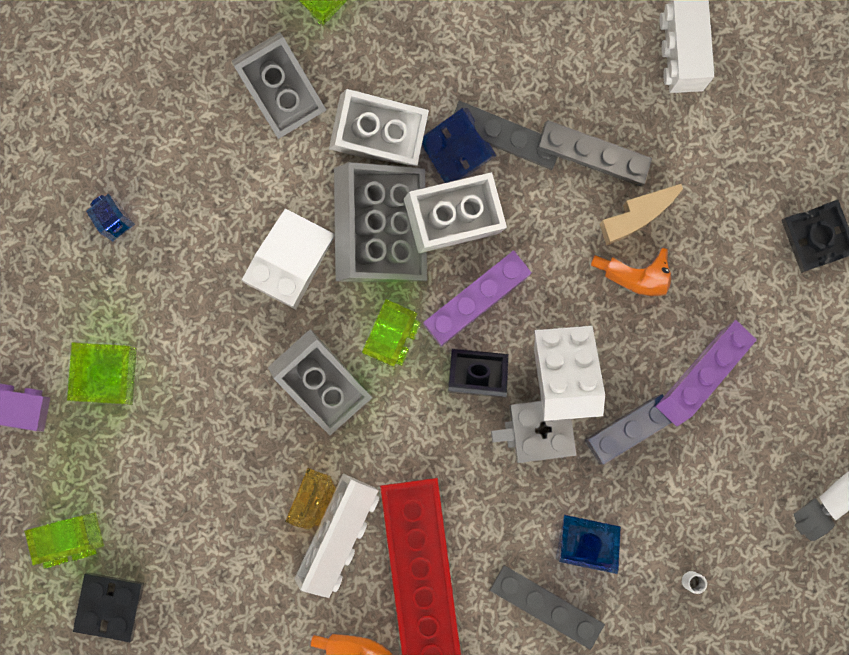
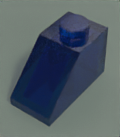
[86,194,135,242]

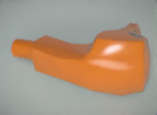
[591,248,671,296]
[311,634,392,655]

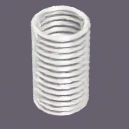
[682,571,707,594]

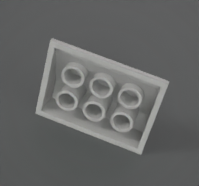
[334,162,427,282]

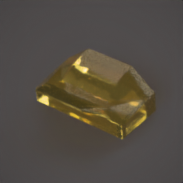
[285,468,336,529]

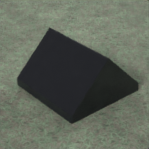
[448,349,508,398]

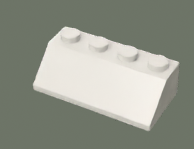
[294,473,379,598]

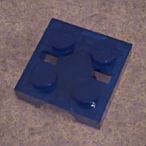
[422,108,497,183]

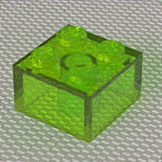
[362,299,421,370]
[67,342,137,405]
[24,512,104,569]

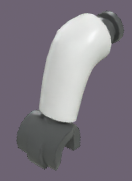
[794,472,849,541]

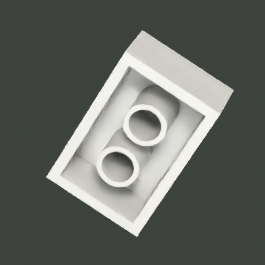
[660,0,714,93]
[404,172,507,254]
[534,326,605,421]

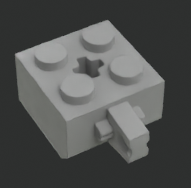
[491,401,577,463]

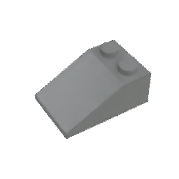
[232,32,326,139]
[268,329,372,436]

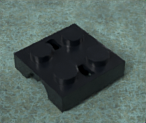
[781,200,849,273]
[73,572,144,642]

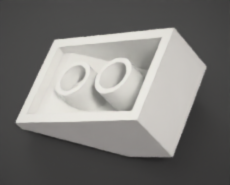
[329,89,429,166]
[242,209,335,310]

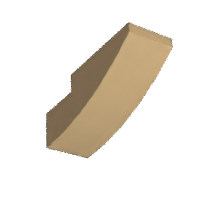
[600,184,683,246]

